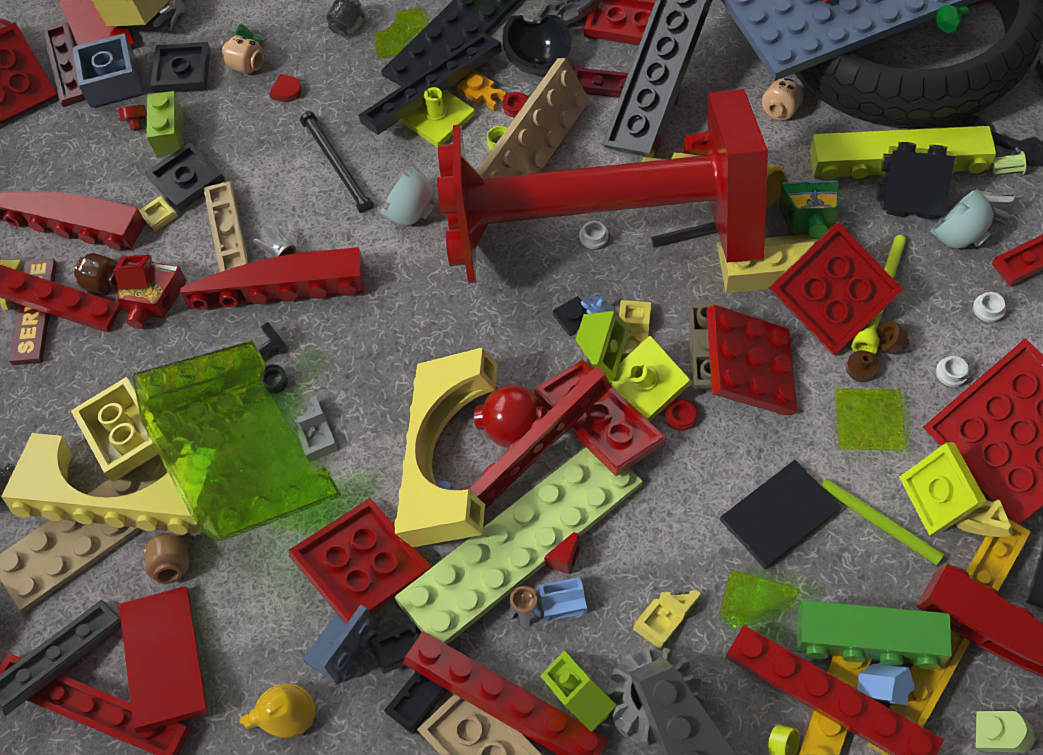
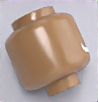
[144,533,190,584]

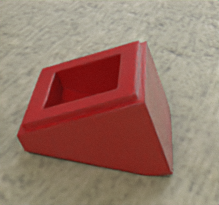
[114,255,152,290]
[544,532,581,574]

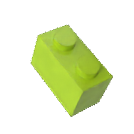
[147,91,184,157]

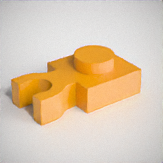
[456,70,507,111]

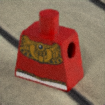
[117,262,187,329]

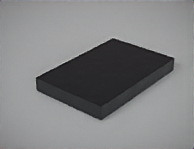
[720,459,841,569]

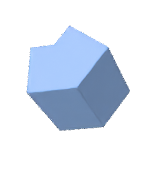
[538,577,587,622]
[857,664,916,705]

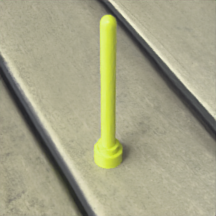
[852,234,906,355]

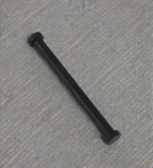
[300,111,374,213]

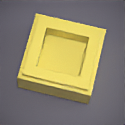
[139,196,178,232]

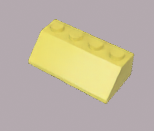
[717,233,818,293]

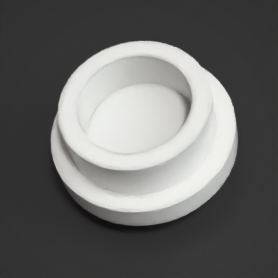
[579,221,608,249]
[973,292,1006,322]
[936,356,969,387]

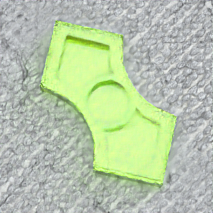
[374,7,426,59]

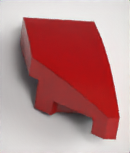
[683,132,708,155]

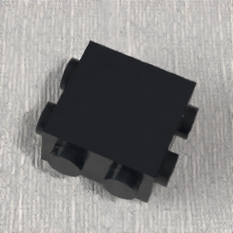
[876,142,955,219]

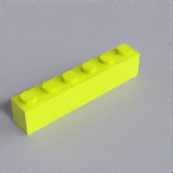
[810,126,996,180]

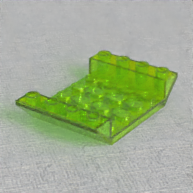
[132,341,341,543]

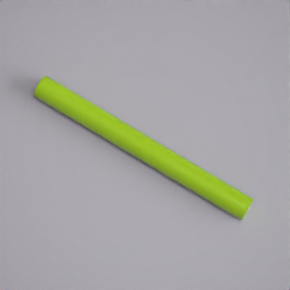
[821,478,944,566]

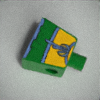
[779,180,839,239]

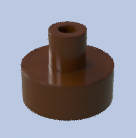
[877,320,909,354]
[846,350,880,382]

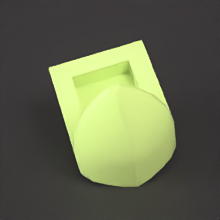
[976,711,1036,753]

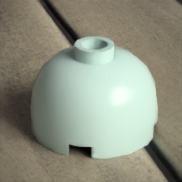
[380,166,435,226]
[930,189,994,249]

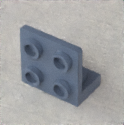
[302,605,378,684]

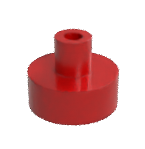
[118,105,147,130]

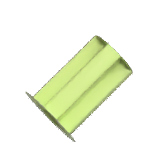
[991,151,1026,175]

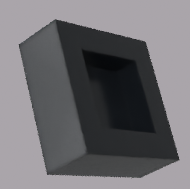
[553,296,588,336]

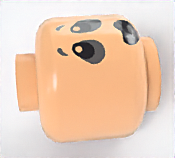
[222,35,264,75]
[762,78,803,120]

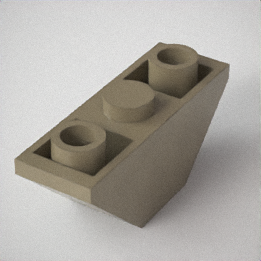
[689,302,721,388]

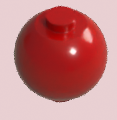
[474,385,547,448]

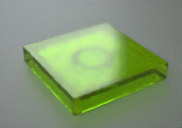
[834,388,906,451]

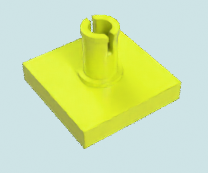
[399,87,476,148]
[609,336,693,422]
[899,442,987,536]

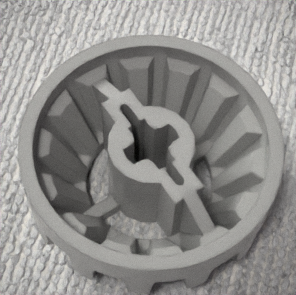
[607,647,705,748]

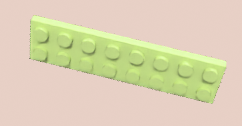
[395,447,643,644]

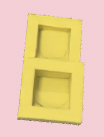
[619,300,651,361]

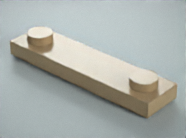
[203,181,249,272]

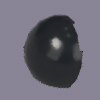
[502,15,572,75]

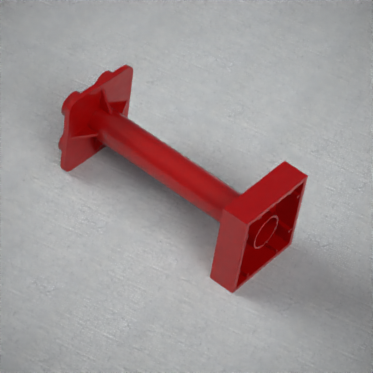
[437,89,768,284]

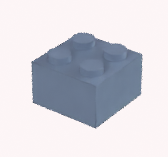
[72,33,143,107]

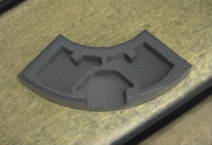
[533,0,603,25]

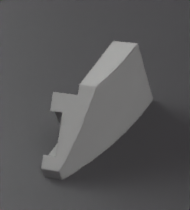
[296,395,338,462]

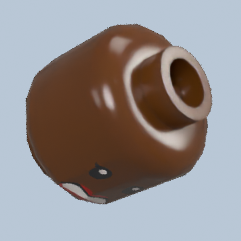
[74,253,118,295]

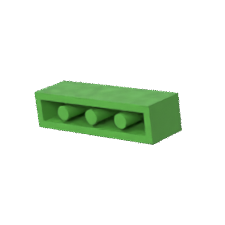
[797,600,952,670]

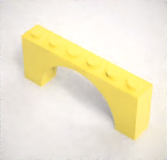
[395,347,498,547]
[1,433,223,535]

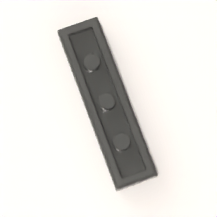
[0,599,122,716]

